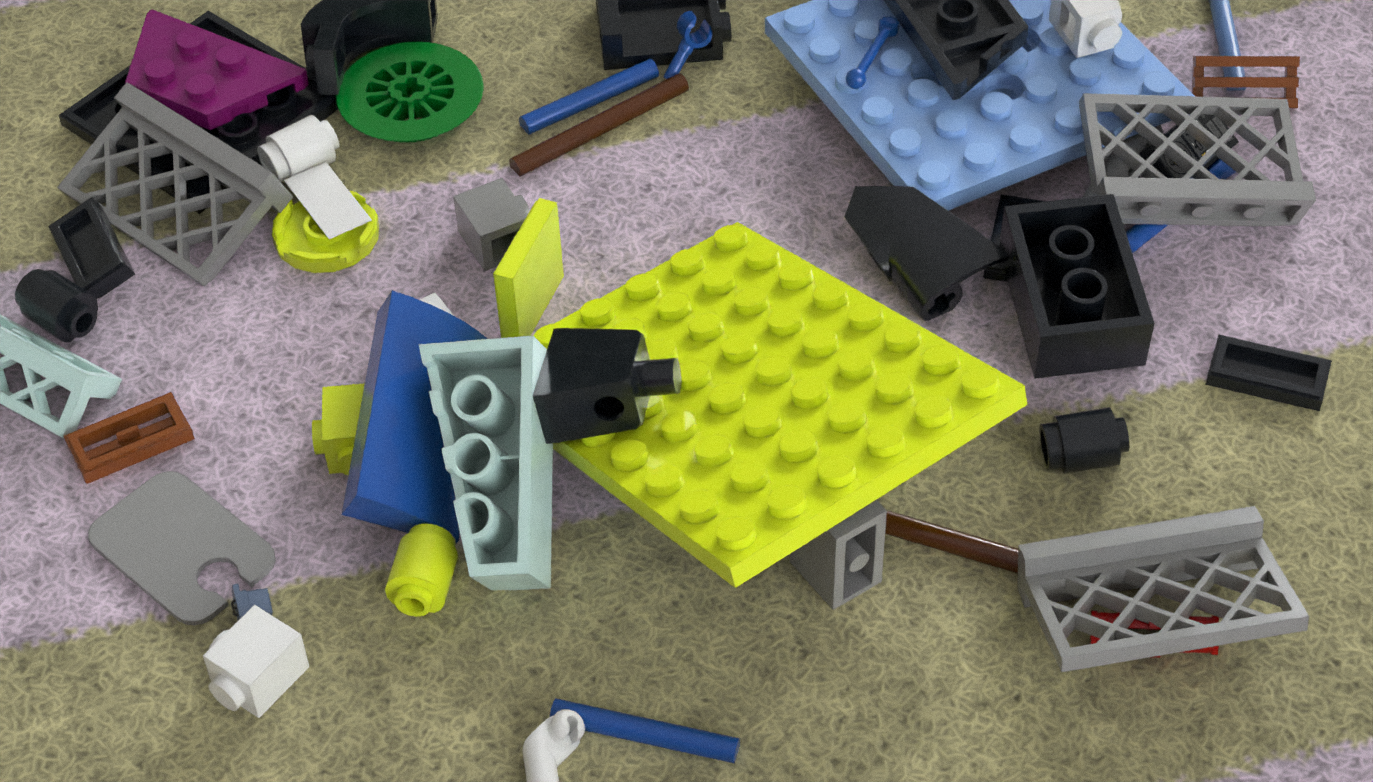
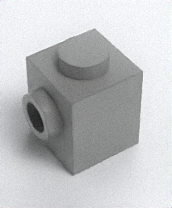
[453,178,530,271]

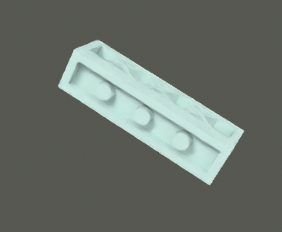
[0,314,122,438]

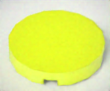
[272,191,379,273]

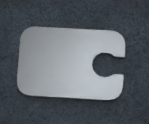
[88,471,276,626]

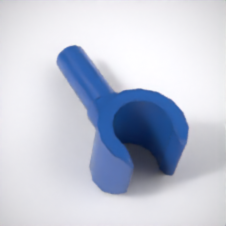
[663,11,713,79]

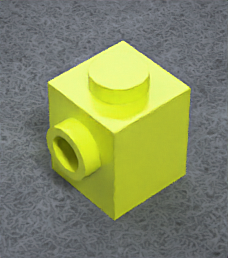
[312,383,365,475]

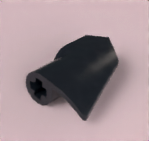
[844,186,1009,321]

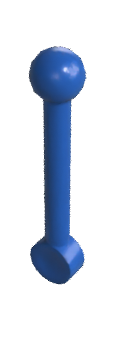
[845,16,899,89]

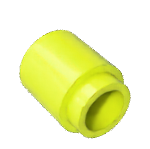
[385,524,458,617]

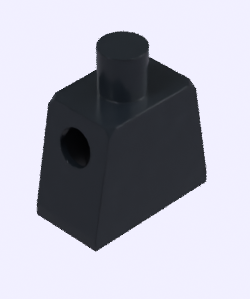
[533,328,682,444]

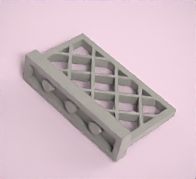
[57,82,293,286]
[1079,93,1316,227]
[1018,506,1309,672]

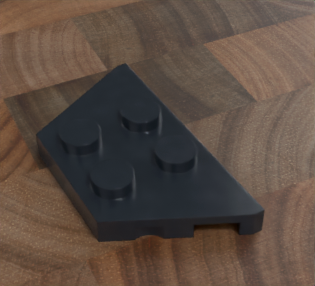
[884,0,1028,100]

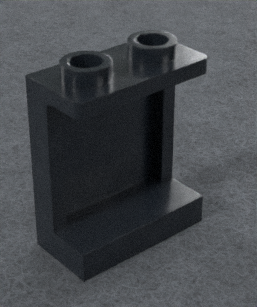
[596,0,732,70]

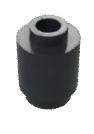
[15,269,98,343]
[1039,407,1130,474]

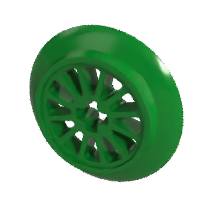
[336,42,484,143]

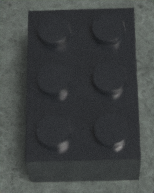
[999,194,1155,379]

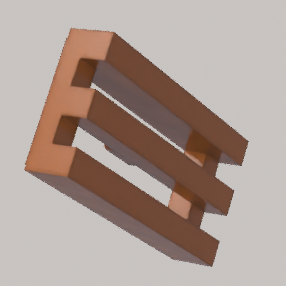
[1192,56,1300,108]
[63,392,195,484]

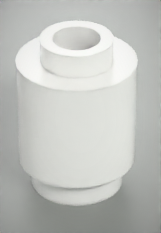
[257,115,339,182]

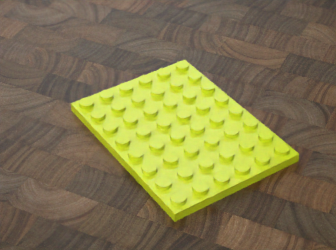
[532,222,1027,588]

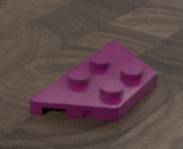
[125,9,309,130]

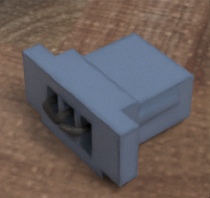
[231,584,273,620]

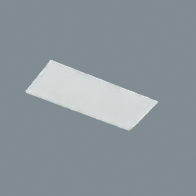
[284,162,372,240]

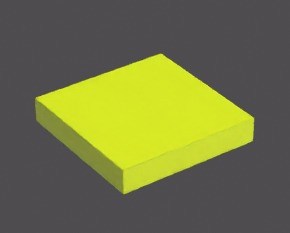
[493,198,564,338]

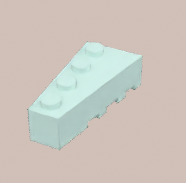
[418,336,553,590]

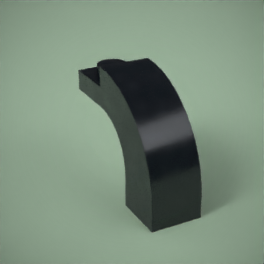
[300,0,438,95]

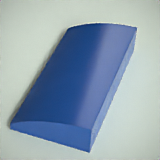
[341,290,488,544]

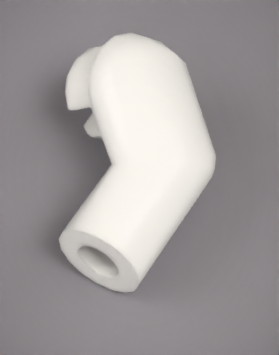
[522,709,585,782]

